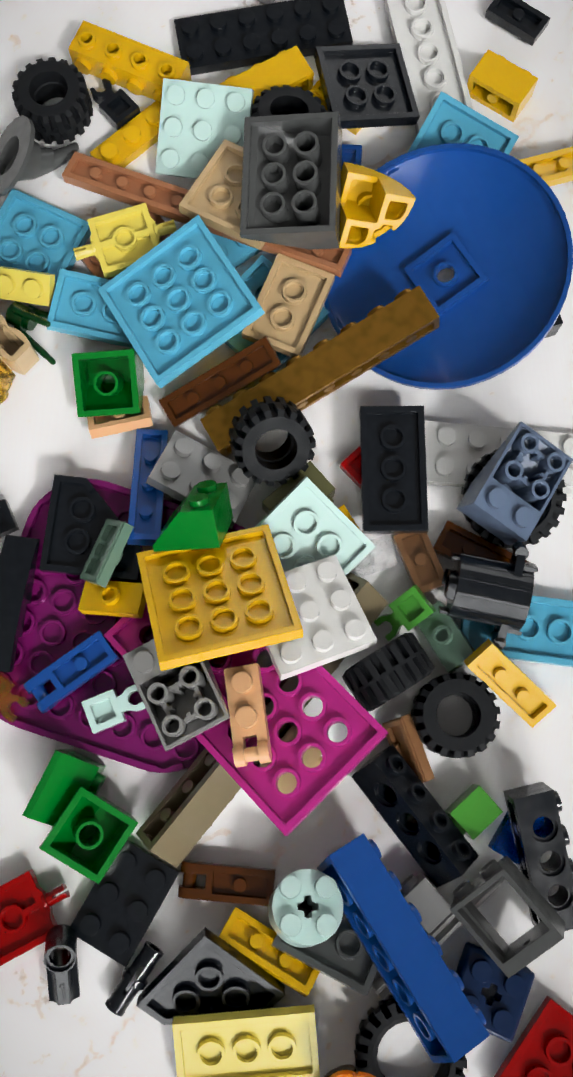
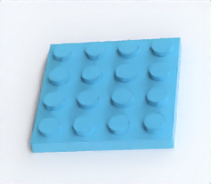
[98,215,265,388]

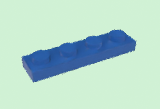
[127,429,169,546]

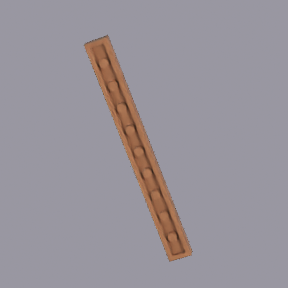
[62,151,352,278]

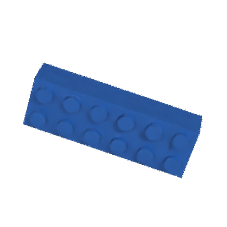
[317,833,490,1063]

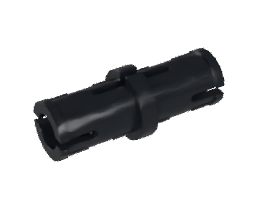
[105,941,164,1017]

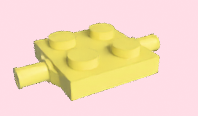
[73,203,177,279]

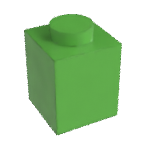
[445,784,503,840]

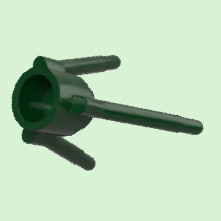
[5,301,56,365]

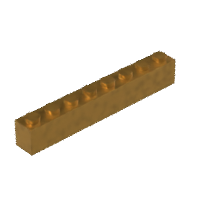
[200,285,440,457]

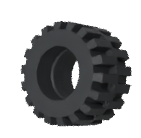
[12,57,93,145]
[251,85,326,117]
[229,396,316,486]
[342,632,435,711]
[411,672,501,758]

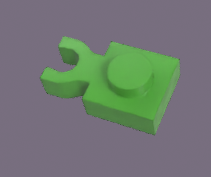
[374,585,436,641]

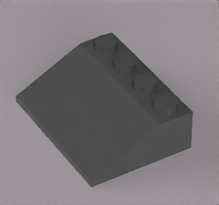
[240,111,342,250]

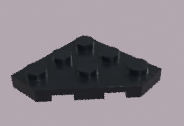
[39,474,143,582]
[136,927,285,1025]

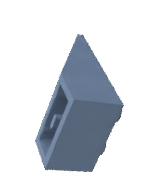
[456,421,573,545]

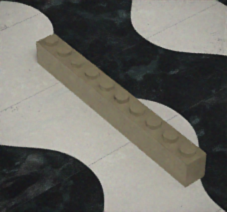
[136,572,388,868]

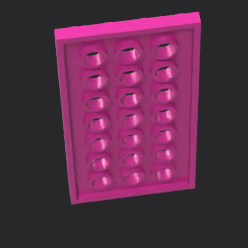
[103,603,389,836]

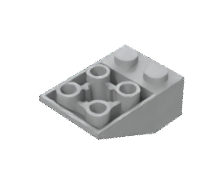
[122,639,231,752]

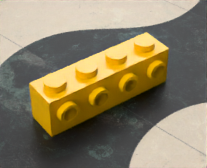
[68,20,192,104]

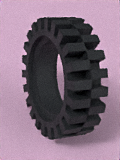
[461,449,567,548]
[354,995,467,1077]

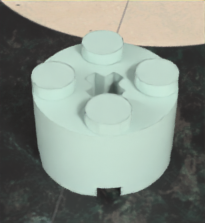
[268,869,344,948]

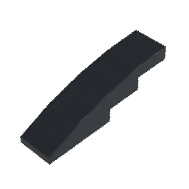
[0,534,40,672]

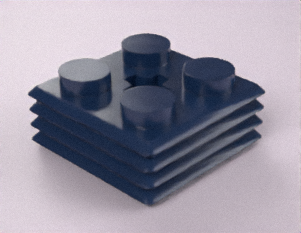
[456,942,535,1042]

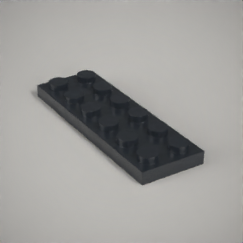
[174,0,353,76]

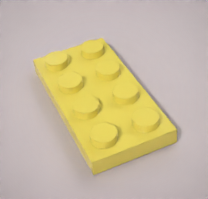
[172,1004,320,1077]

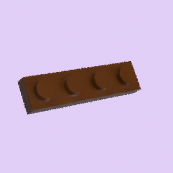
[159,336,283,428]

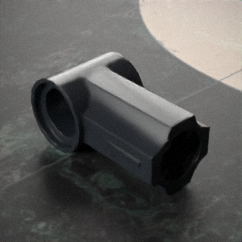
[43,924,80,1006]

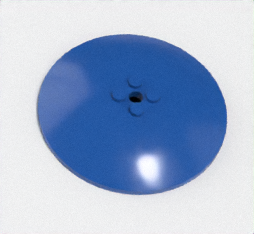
[324,143,573,390]

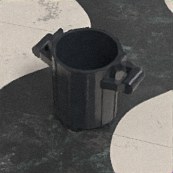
[438,542,538,650]

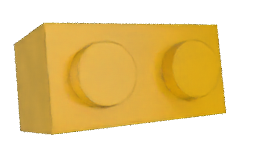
[467,49,538,122]

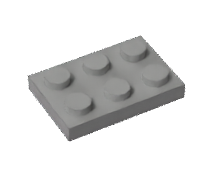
[146,430,255,529]

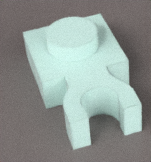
[81,684,146,734]

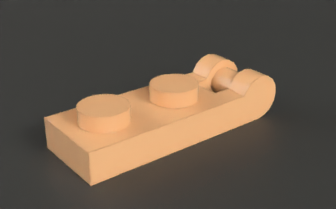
[224,663,272,768]

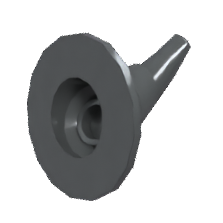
[0,115,79,197]

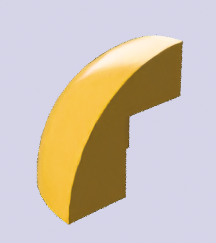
[339,162,416,249]

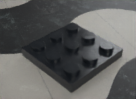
[314,43,420,129]

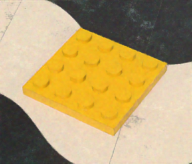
[136,524,303,671]

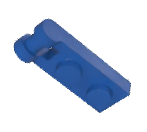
[23,631,120,713]

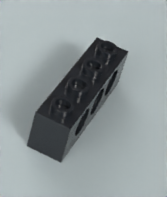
[351,744,479,888]
[503,782,573,931]

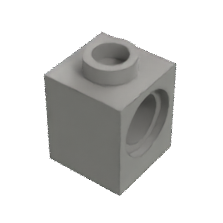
[400,873,451,934]

